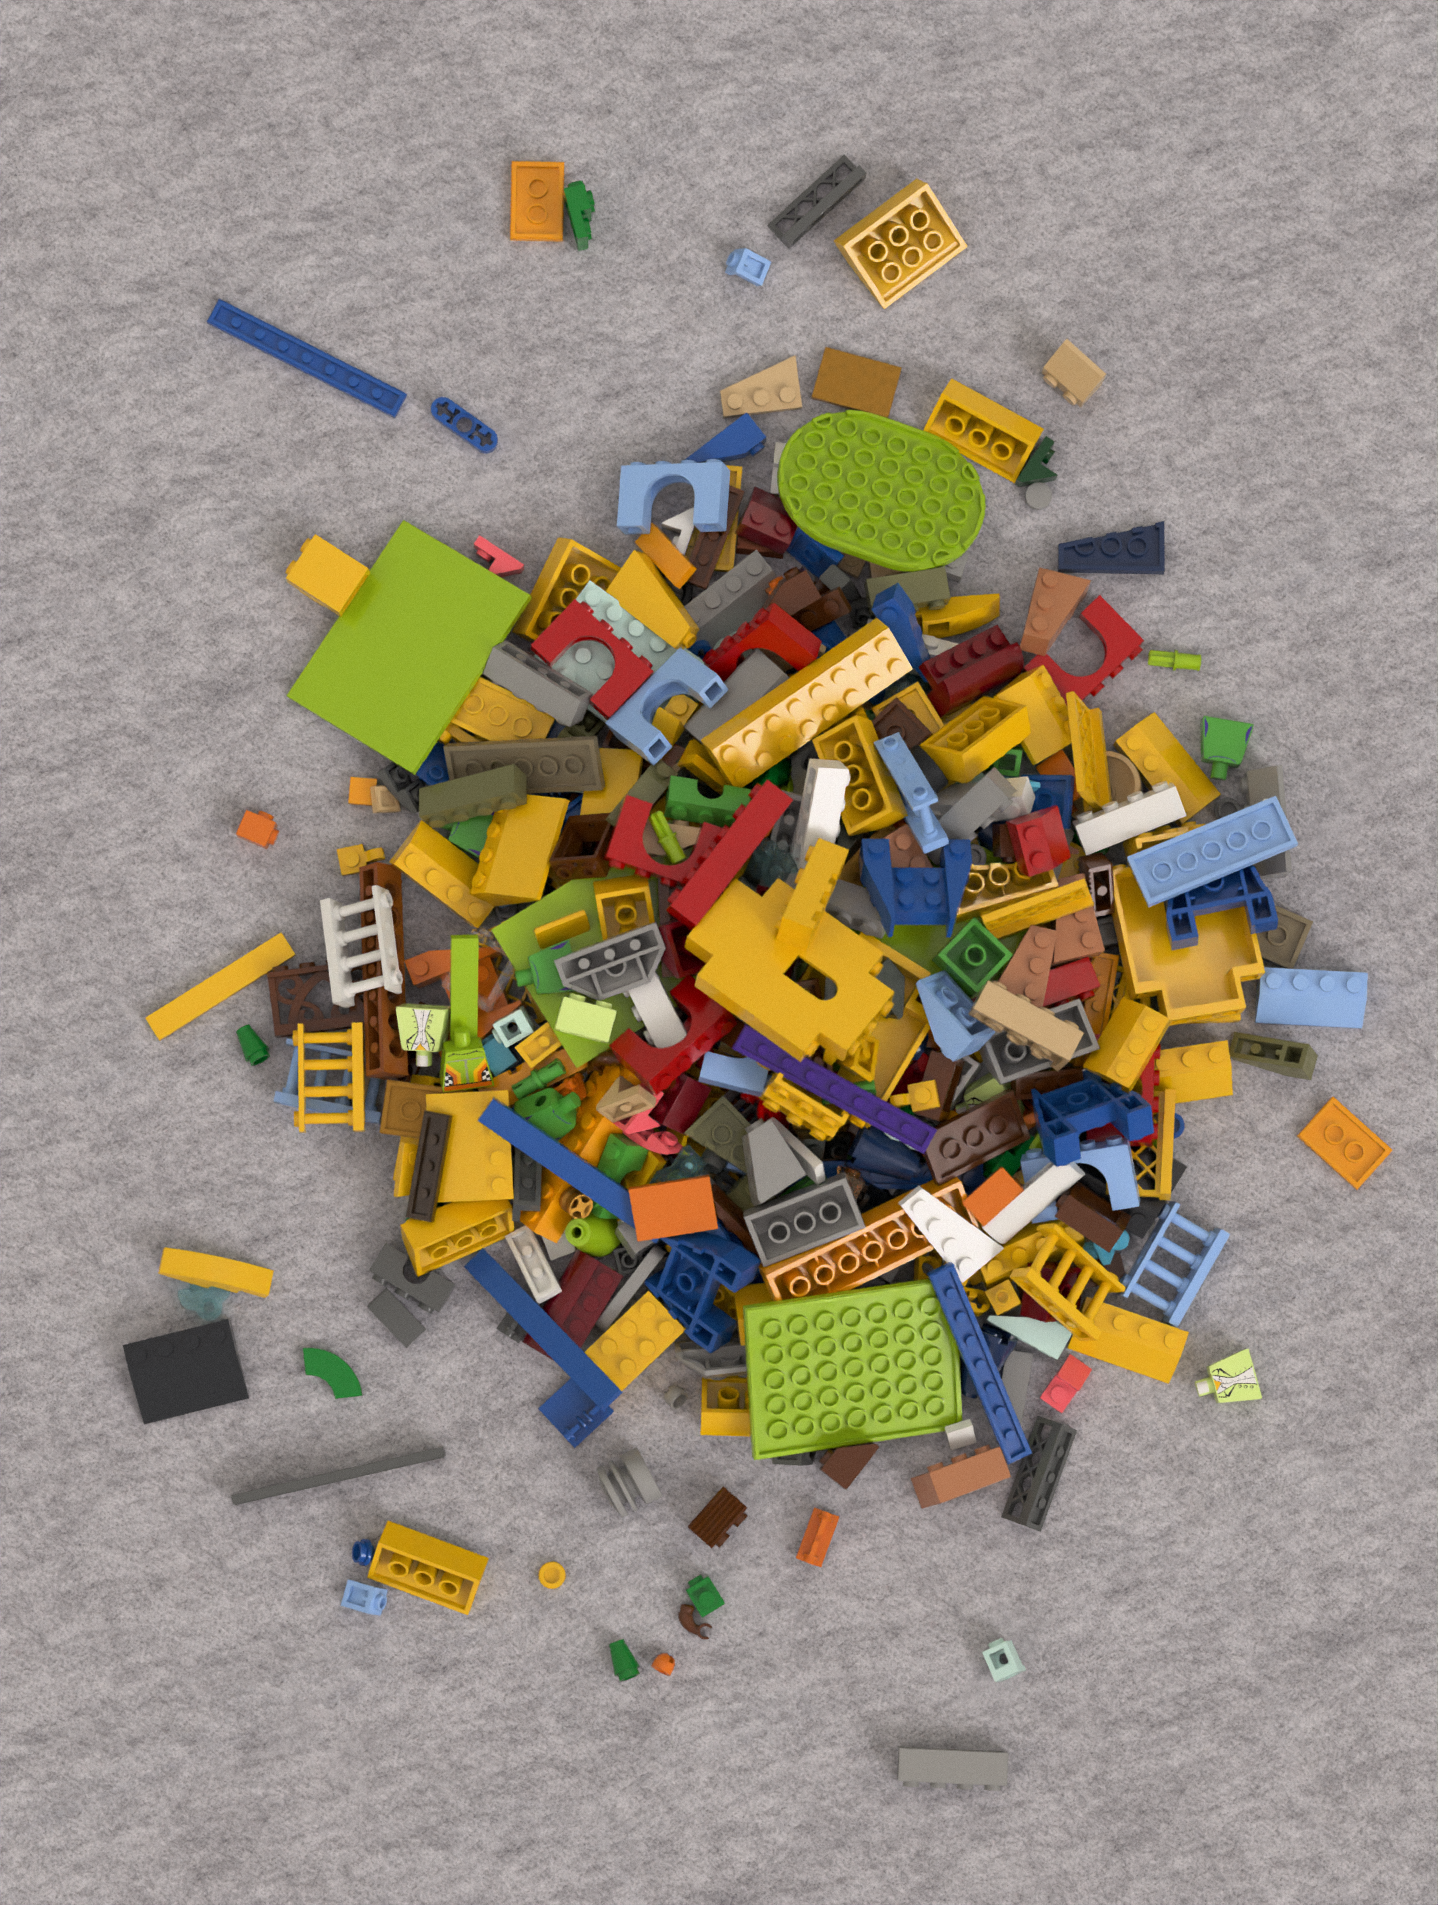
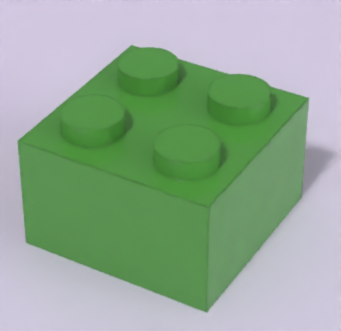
[932,917,1013,998]

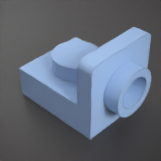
[725,248,771,286]
[341,1579,387,1616]

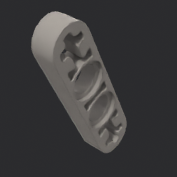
[595,1244,666,1332]

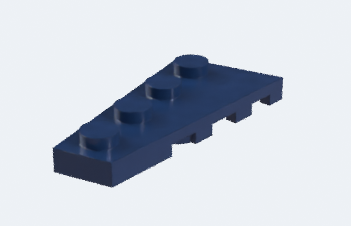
[1058,521,1165,575]

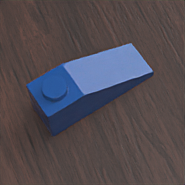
[685,412,766,463]

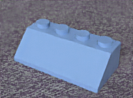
[1255,967,1368,1029]

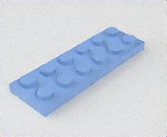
[1127,796,1298,908]

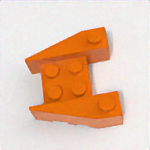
[405,946,527,1057]

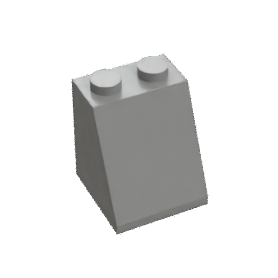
[741,1118,806,1206]

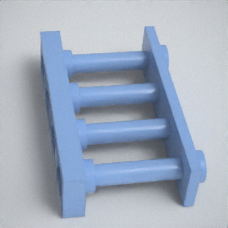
[874,732,949,854]
[274,1038,382,1124]
[1117,1201,1230,1327]

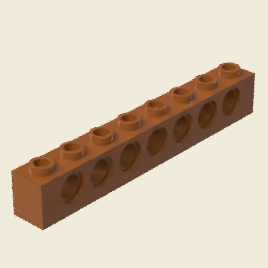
[359,862,408,1080]

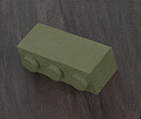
[864,567,951,616]

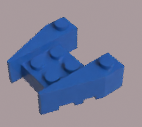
[811,583,931,706]
[859,839,972,937]
[1166,865,1278,951]
[1031,1070,1154,1167]
[644,1232,761,1354]

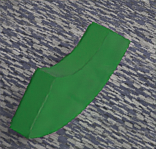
[303,1348,363,1399]

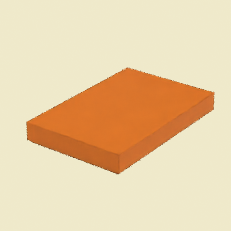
[629,1174,718,1242]

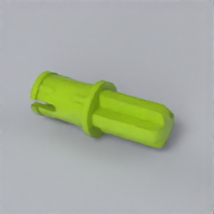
[1148,650,1201,671]
[648,811,687,865]

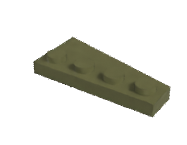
[683,1096,751,1174]

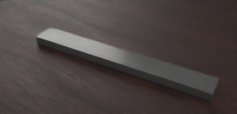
[231,1447,446,1505]

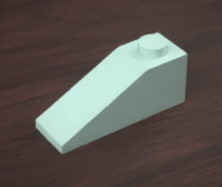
[985,1315,1072,1360]

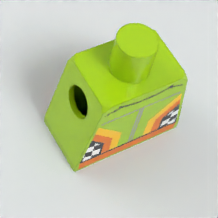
[440,1026,494,1093]

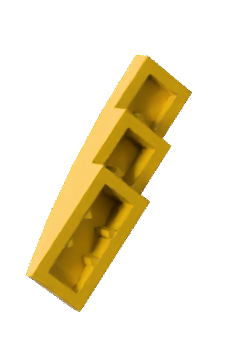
[158,1247,274,1298]

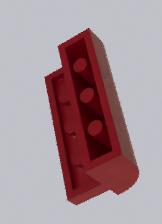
[918,625,1024,719]
[522,1249,623,1361]

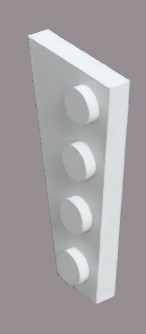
[898,1186,1004,1283]

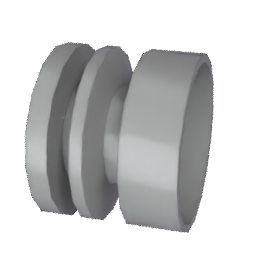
[596,1447,663,1518]

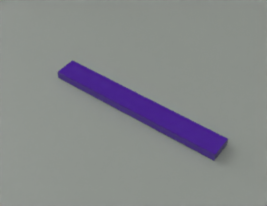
[732,1024,937,1154]

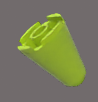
[565,1213,621,1257]

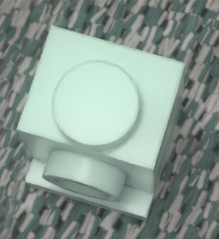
[492,1006,537,1048]
[982,1638,1026,1682]

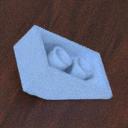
[916,970,995,1062]

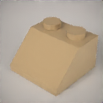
[1042,339,1106,408]

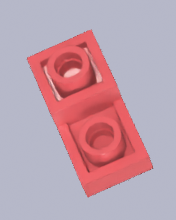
[623,1128,684,1155]

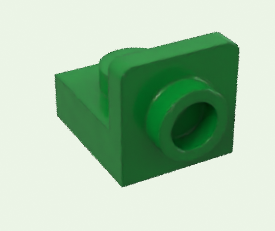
[685,1574,725,1618]

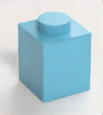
[482,1034,520,1076]

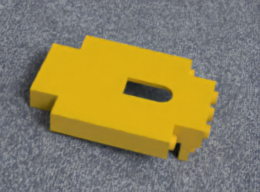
[1112,821,1265,1026]
[684,878,895,1066]
[756,931,931,1141]

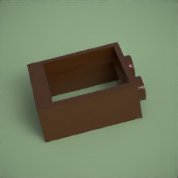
[549,813,614,880]
[913,1048,965,1122]
[1055,1181,1131,1252]

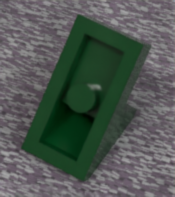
[1015,436,1058,487]

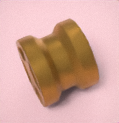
[559,1187,593,1219]

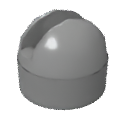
[664,1385,688,1409]

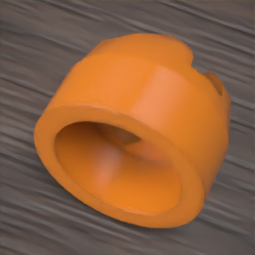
[651,1653,675,1676]

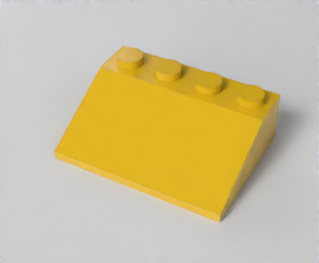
[834,178,968,309]
[512,537,621,643]
[470,794,569,906]
[426,1090,514,1202]

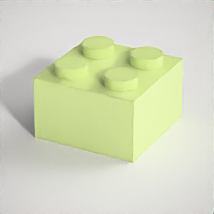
[554,993,617,1044]

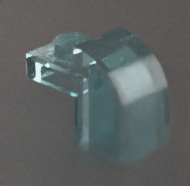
[649,1145,706,1184]

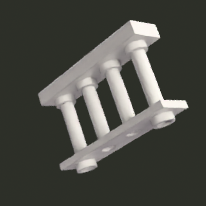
[320,885,403,1008]

